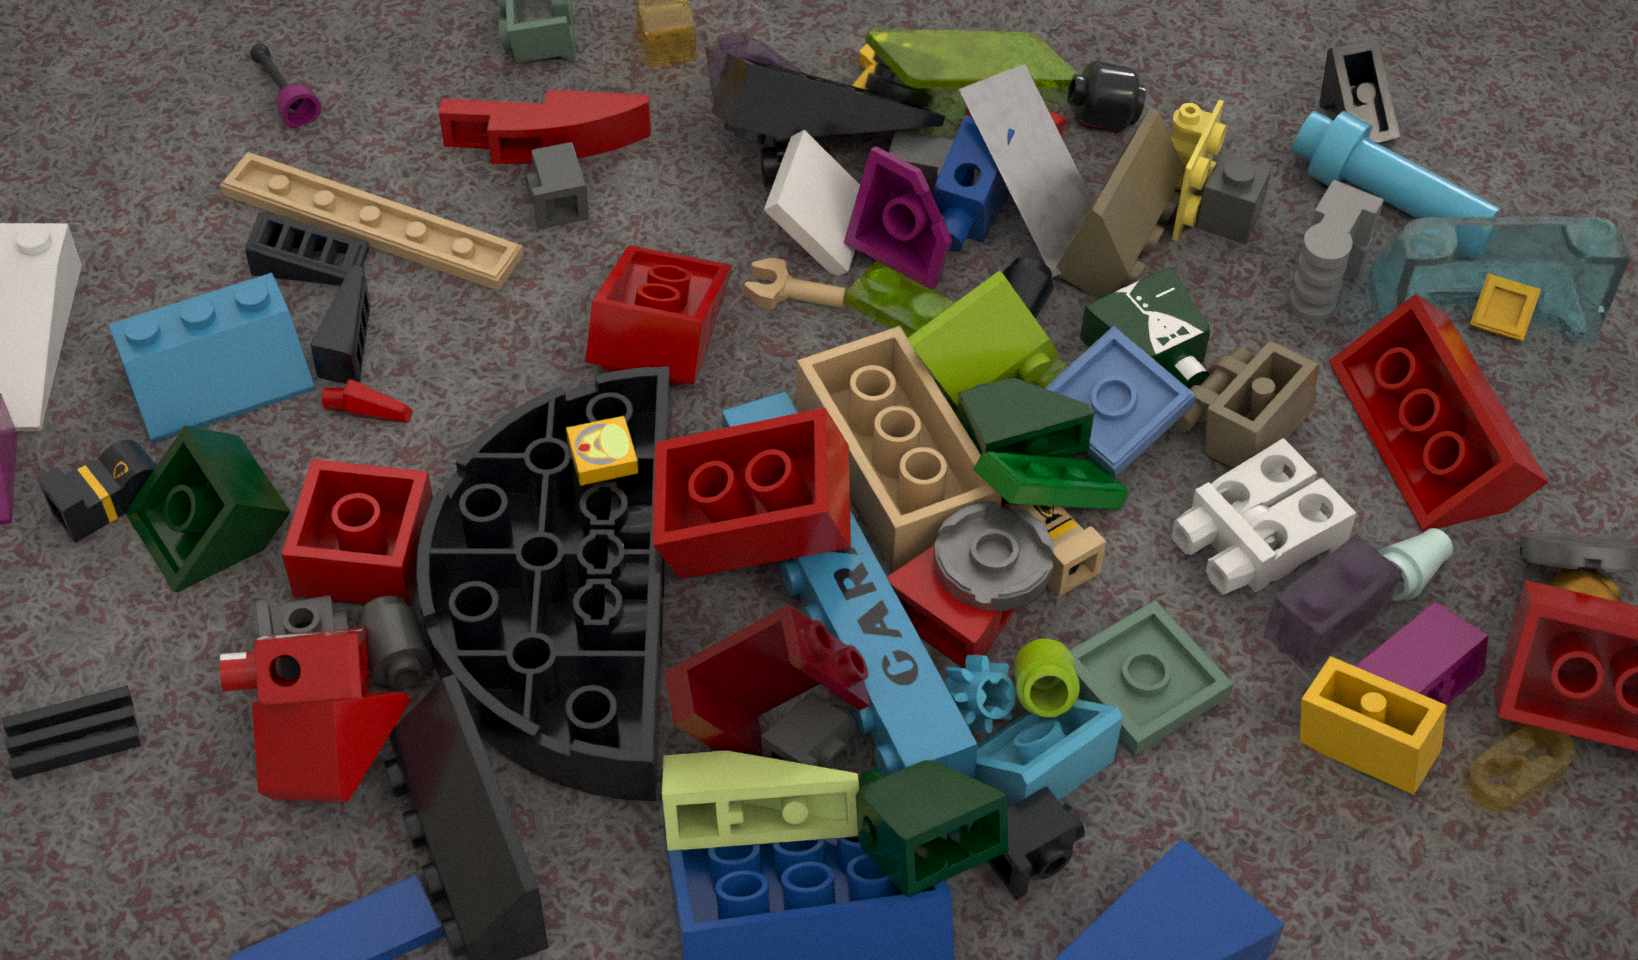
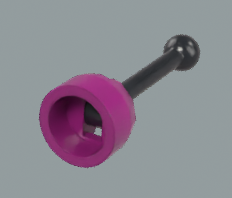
[250,44,321,129]

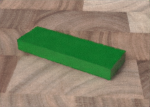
[973,452,1129,510]

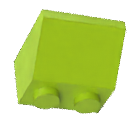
[907,270,1060,407]

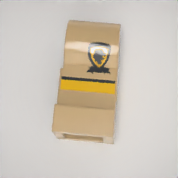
[1001,502,1107,597]

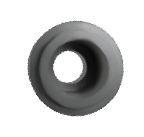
[357,596,432,689]

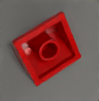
[252,692,411,803]

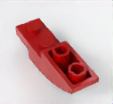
[439,90,651,164]

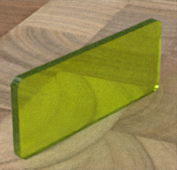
[865,29,1079,88]

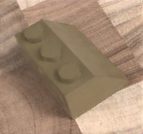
[1056,107,1184,299]

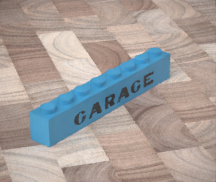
[722,391,978,779]

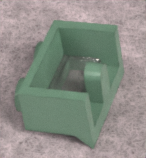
[498,0,576,63]

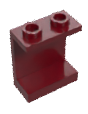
[664,604,870,757]

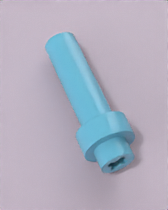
[1291,111,1500,250]

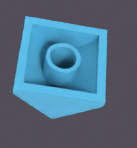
[975,700,1123,809]

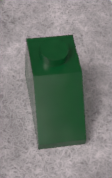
[957,378,1095,458]

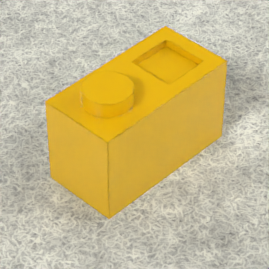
[1300,656,1447,795]

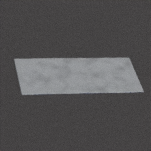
[958,64,1093,278]

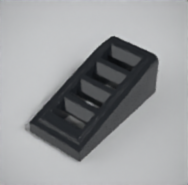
[245,213,369,286]
[310,265,371,384]

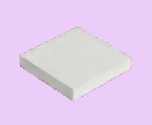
[764,130,860,276]

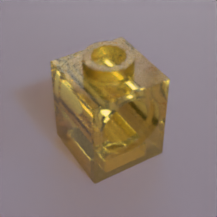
[636,0,697,68]

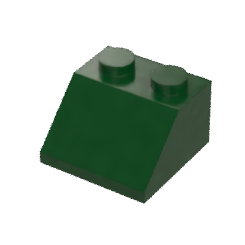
[125,426,291,592]

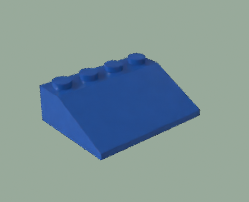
[663,824,954,960]

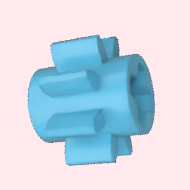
[945,655,1017,733]

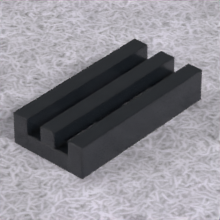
[2,685,141,780]

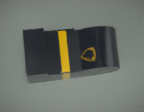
[37,440,156,543]

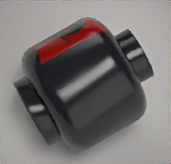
[1067,61,1146,132]

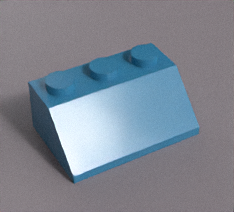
[108,273,315,443]

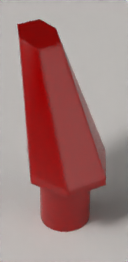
[322,380,413,423]

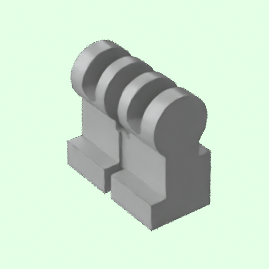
[1289,179,1384,322]

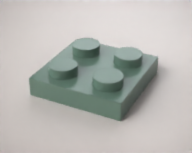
[1069,600,1233,756]

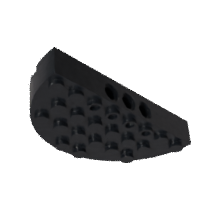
[417,366,672,801]

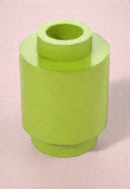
[1014,639,1080,718]

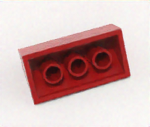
[1329,294,1549,531]

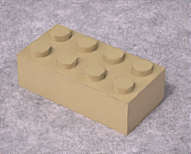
[796,326,1002,570]

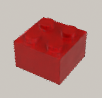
[281,459,433,606]

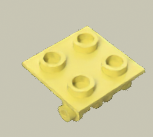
[1170,100,1227,241]

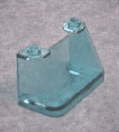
[1367,217,1631,343]

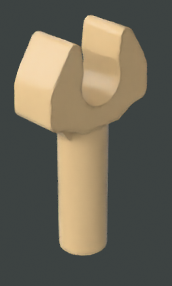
[745,258,847,309]

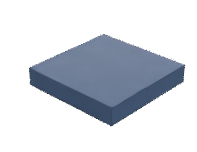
[1044,326,1196,478]

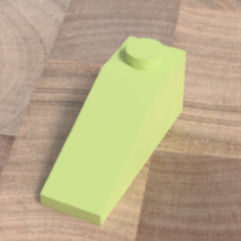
[662,750,859,851]

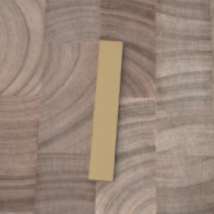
[220,152,524,291]

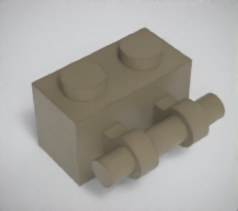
[1174,340,1319,468]

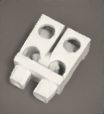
[1172,438,1356,595]

